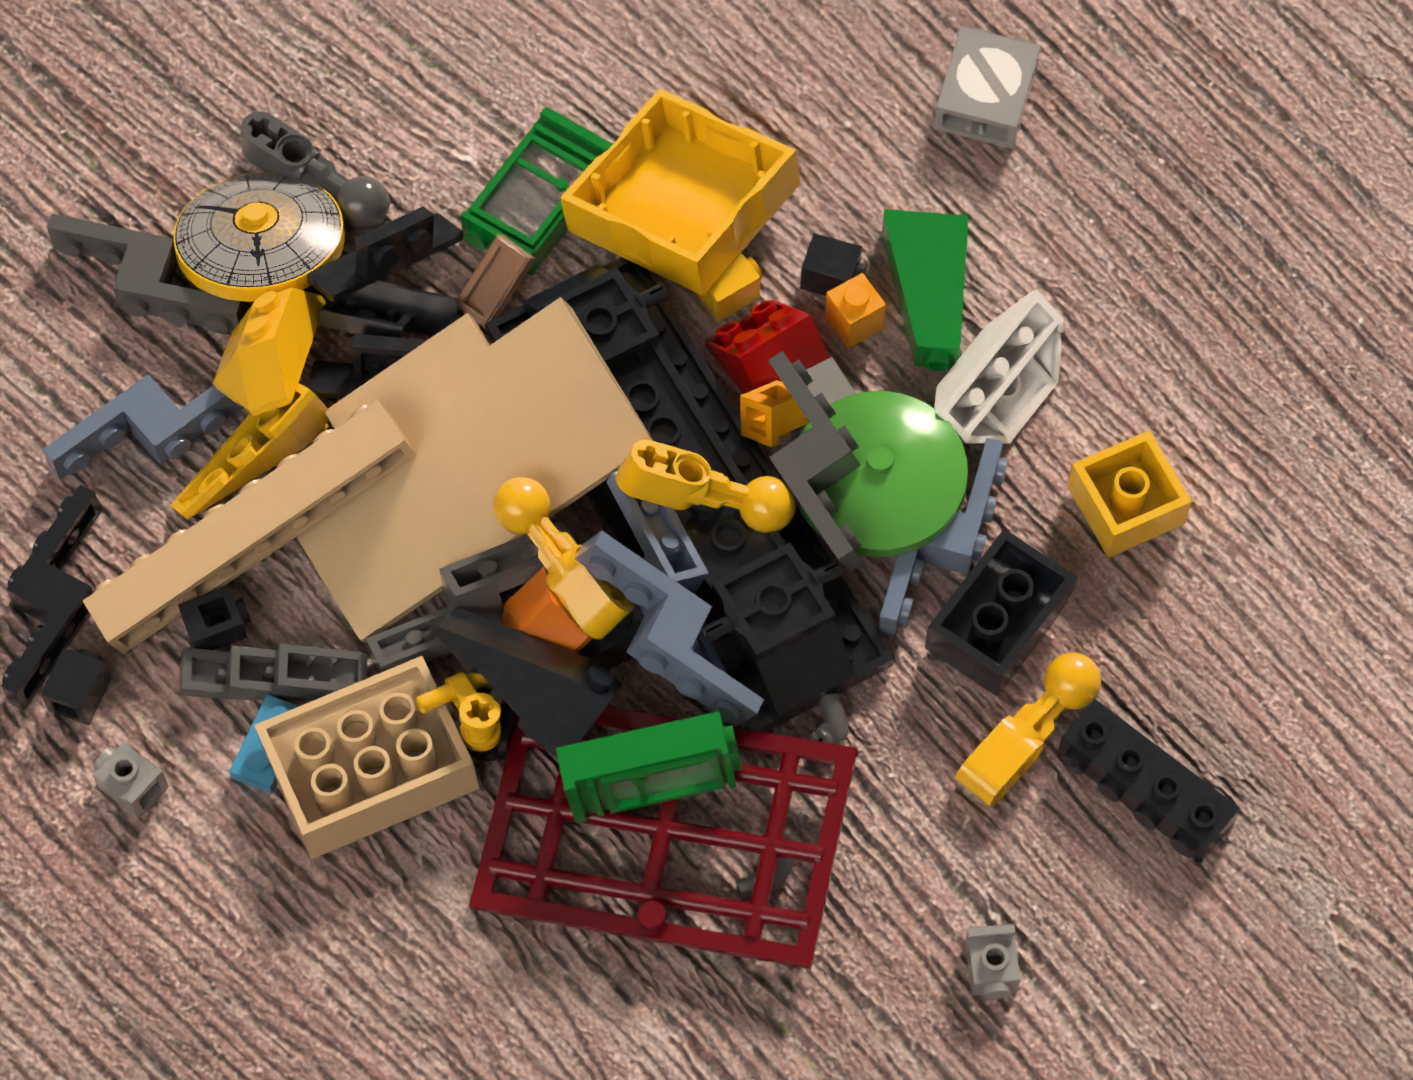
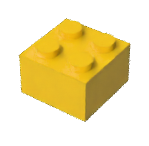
[1067,430,1192,558]

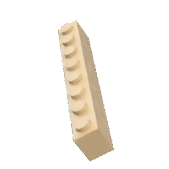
[83,400,417,654]

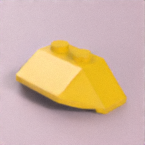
[213,287,326,416]

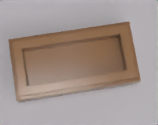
[458,234,536,329]

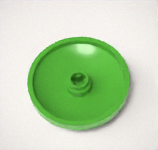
[794,391,968,557]

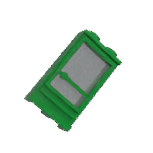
[460,106,613,276]
[556,711,742,824]

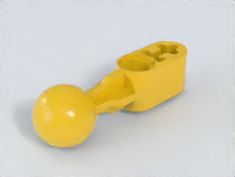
[615,440,796,533]
[493,477,634,640]
[955,653,1101,808]

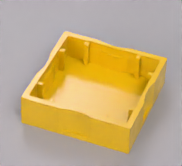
[560,88,801,296]

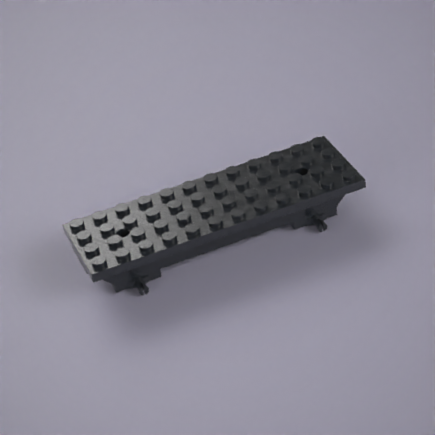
[485,257,894,732]

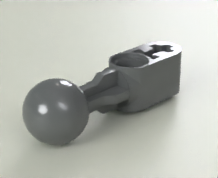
[241,111,390,230]

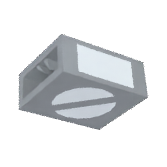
[933,26,1041,149]

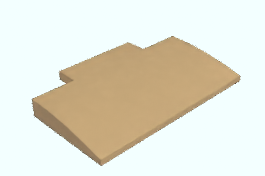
[297,297,653,643]

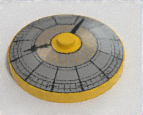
[173,172,345,302]

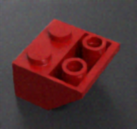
[705,300,830,394]

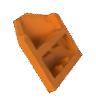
[501,566,593,653]

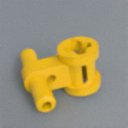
[415,672,501,752]

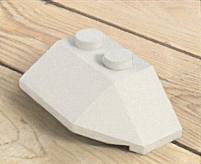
[934,290,1064,444]

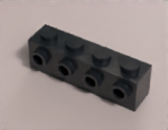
[1057,699,1240,863]

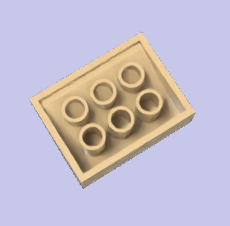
[254,656,479,860]

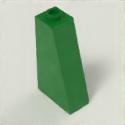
[881,209,969,372]

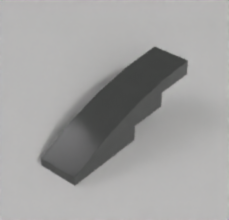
[179,643,368,701]

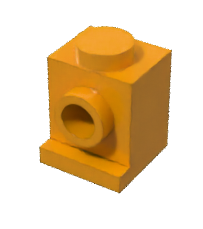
[740,380,808,447]

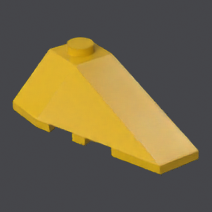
[170,383,329,520]

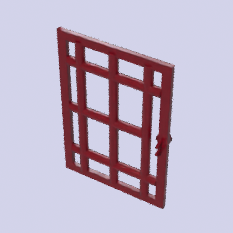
[469,706,859,969]

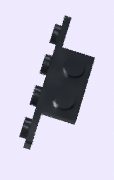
[307,206,463,302]
[304,281,460,338]
[307,334,427,400]

